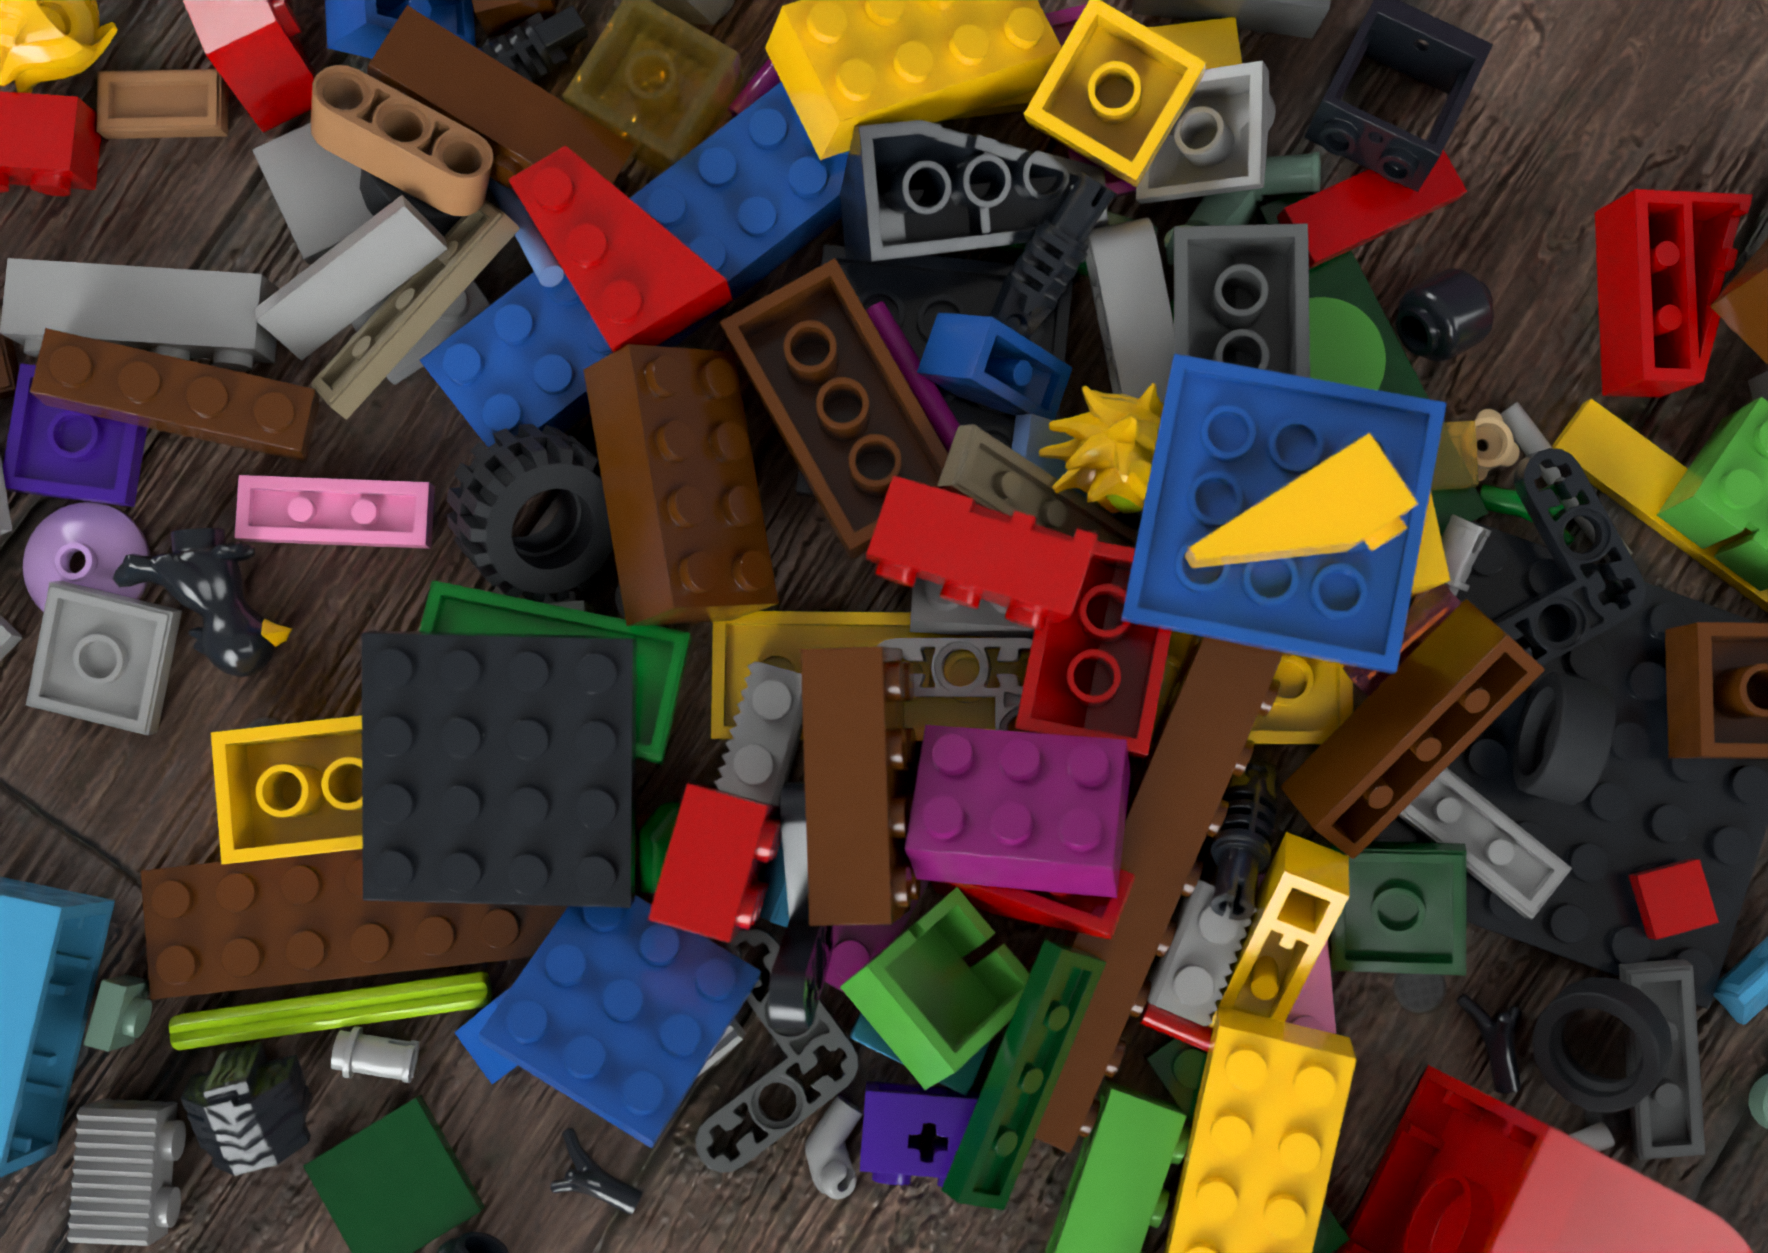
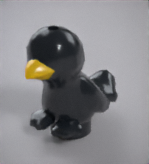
[112,528,292,677]

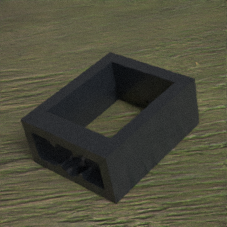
[1304,0,1493,192]

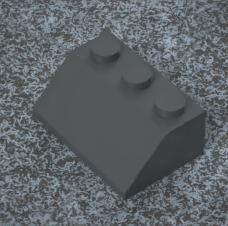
[1173,224,1310,378]

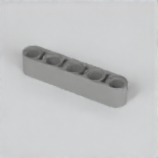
[1084,217,1174,522]

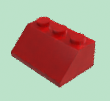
[1015,536,1171,759]

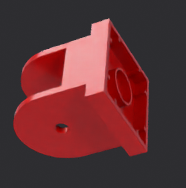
[1336,1065,1753,1253]

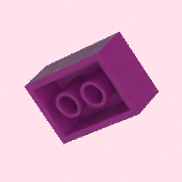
[905,725,1130,898]

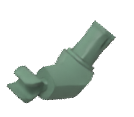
[1164,151,1321,265]

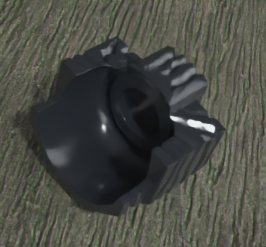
[181,1042,313,1176]

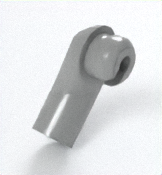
[805,1095,863,1199]

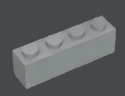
[0,258,279,371]

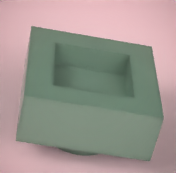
[83,974,152,1052]

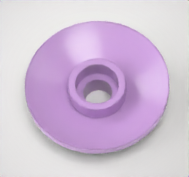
[23,502,151,612]

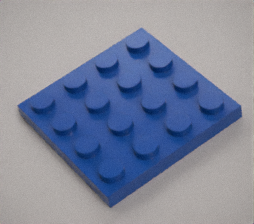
[1121,354,1446,674]

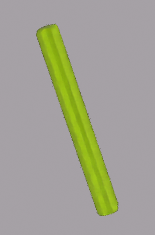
[169,971,492,1051]

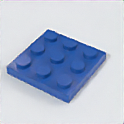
[479,895,761,1148]

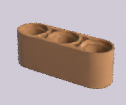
[310,65,493,216]

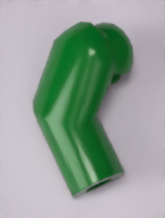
[639,802,681,893]

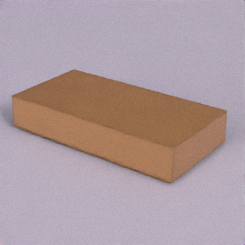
[97,69,229,139]

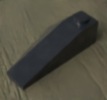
[840,120,1108,261]

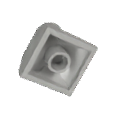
[1136,60,1276,204]

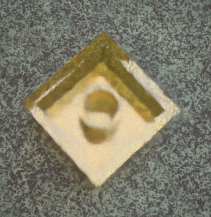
[562,0,744,173]

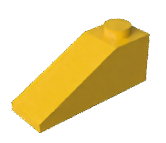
[1185,433,1418,568]
[1208,832,1349,1028]

